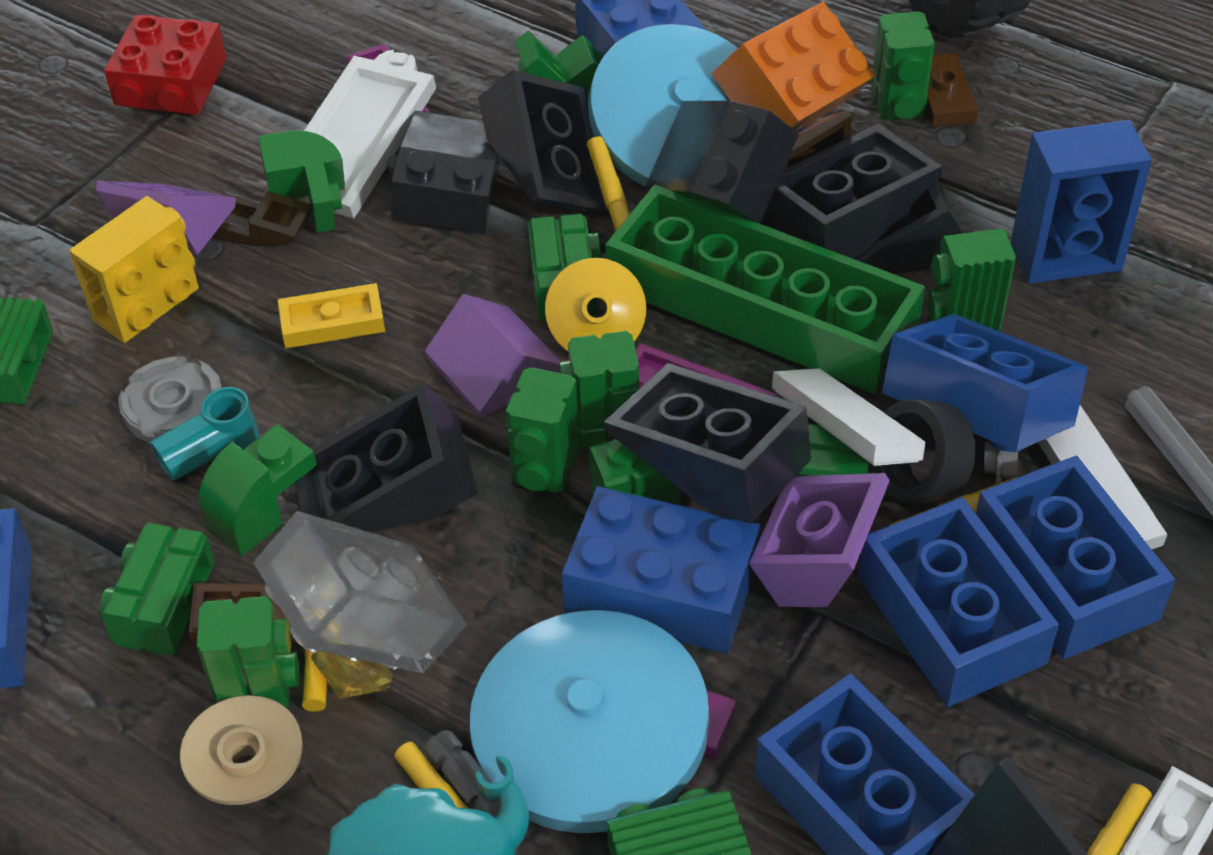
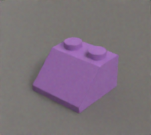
[749,473,890,607]

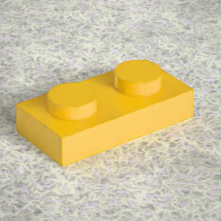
[278,283,385,349]

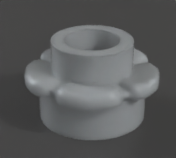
[984,442,1018,484]

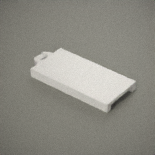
[292,50,436,219]

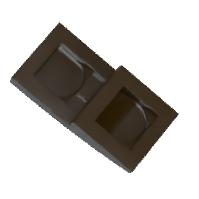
[211,191,312,246]

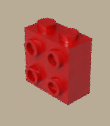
[104,15,227,115]

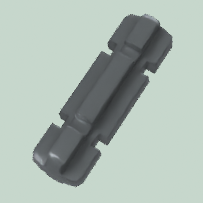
[425,730,500,818]

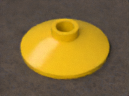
[545,258,646,351]

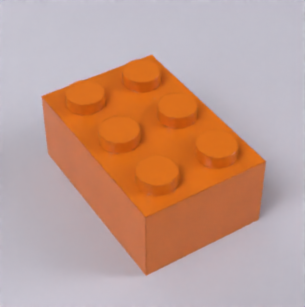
[711,1,876,131]

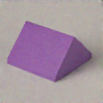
[96,181,236,255]
[425,294,560,419]

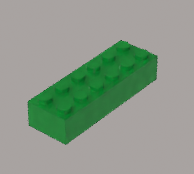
[605,184,925,395]

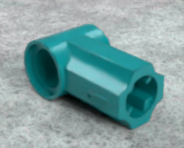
[148,387,260,481]

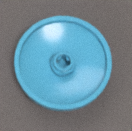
[588,24,738,187]
[470,610,709,833]

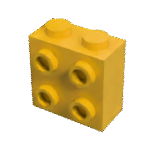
[69,196,199,344]

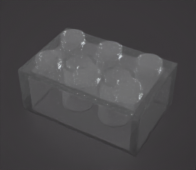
[253,511,467,673]

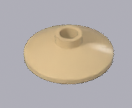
[180,695,303,805]

